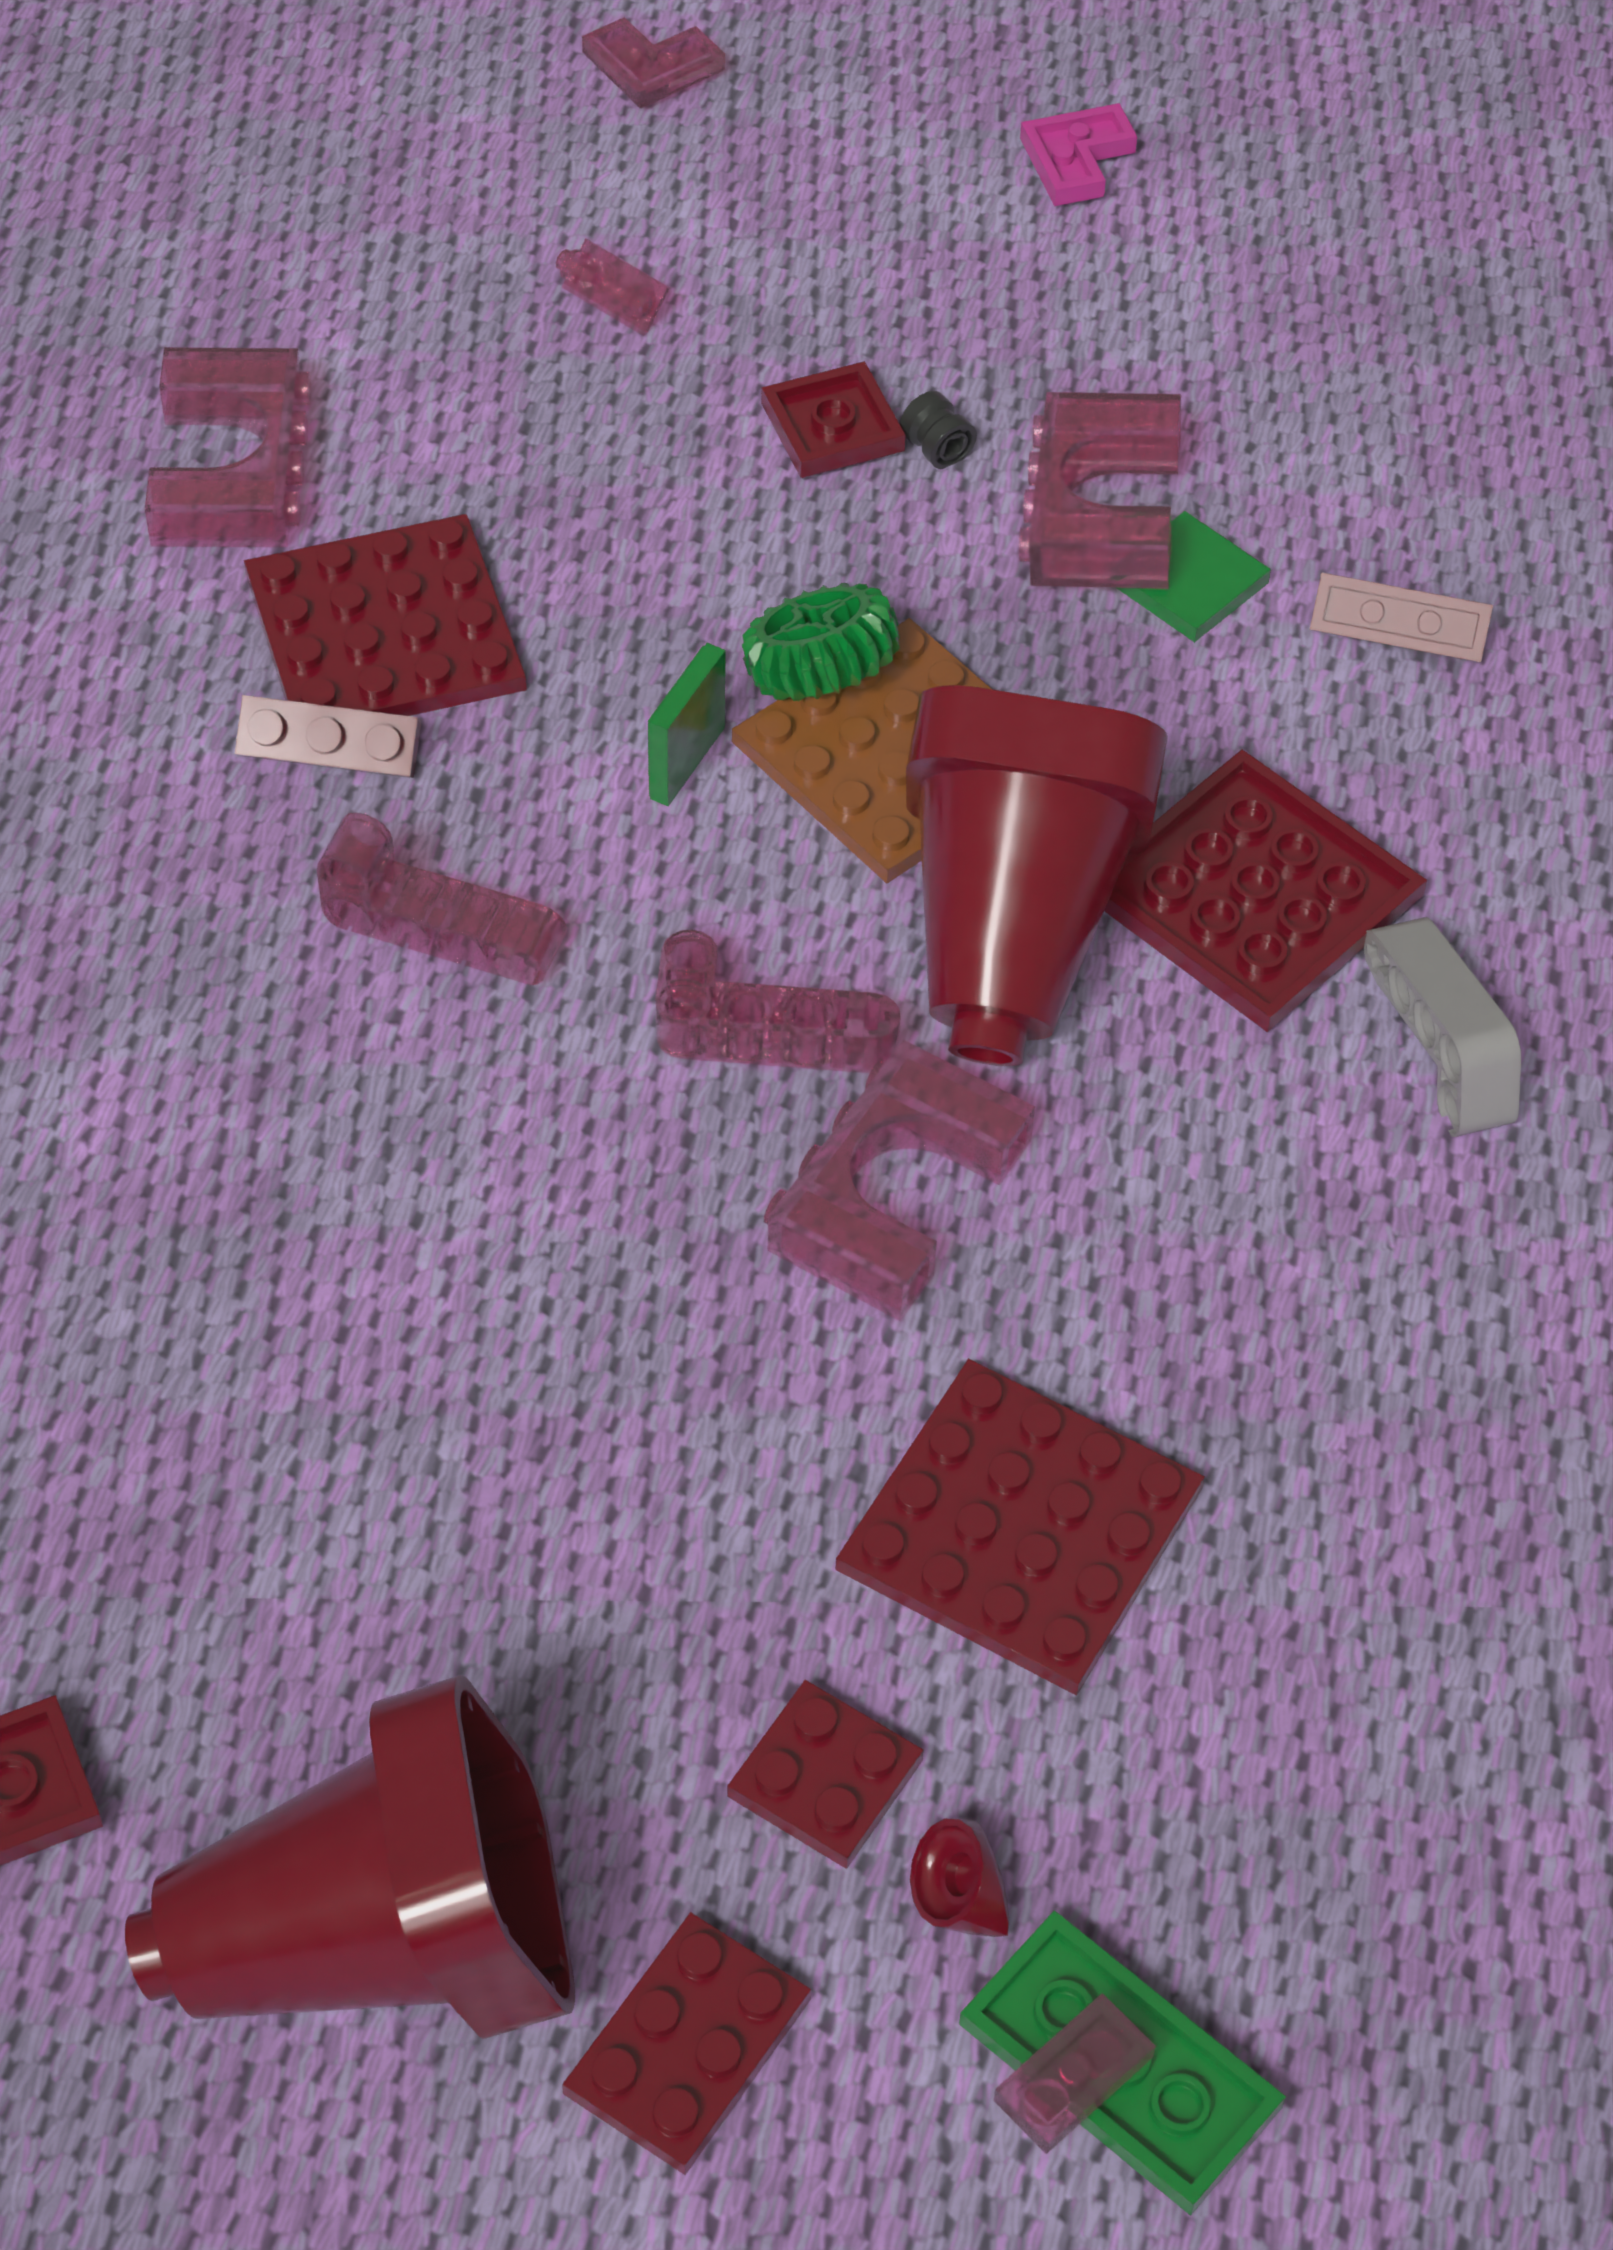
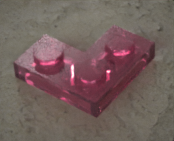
[582,17,725,109]

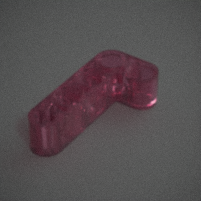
[317,812,567,985]
[655,929,901,1073]

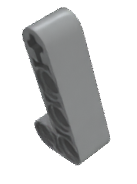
[1364,917,1521,1137]

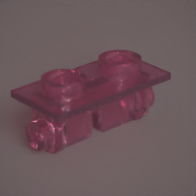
[556,238,670,336]

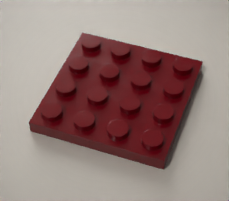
[244,514,527,716]
[1104,749,1427,1032]
[835,1358,1205,1696]

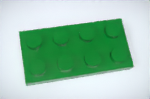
[959,1910,1286,2216]

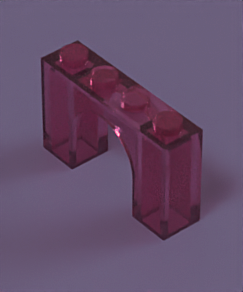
[145,347,311,548]
[1019,392,1181,589]
[764,1040,1035,1321]

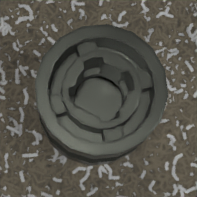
[900,391,977,469]

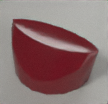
[910,1818,1009,1937]

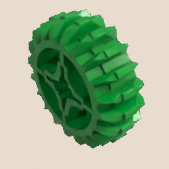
[742,583,900,702]

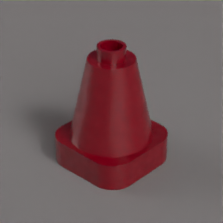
[906,685,1168,1066]
[125,1675,575,2039]

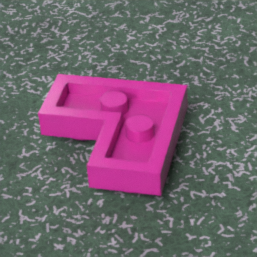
[1020,103,1137,206]

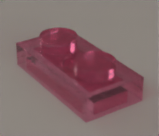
[993,1993,1155,2154]

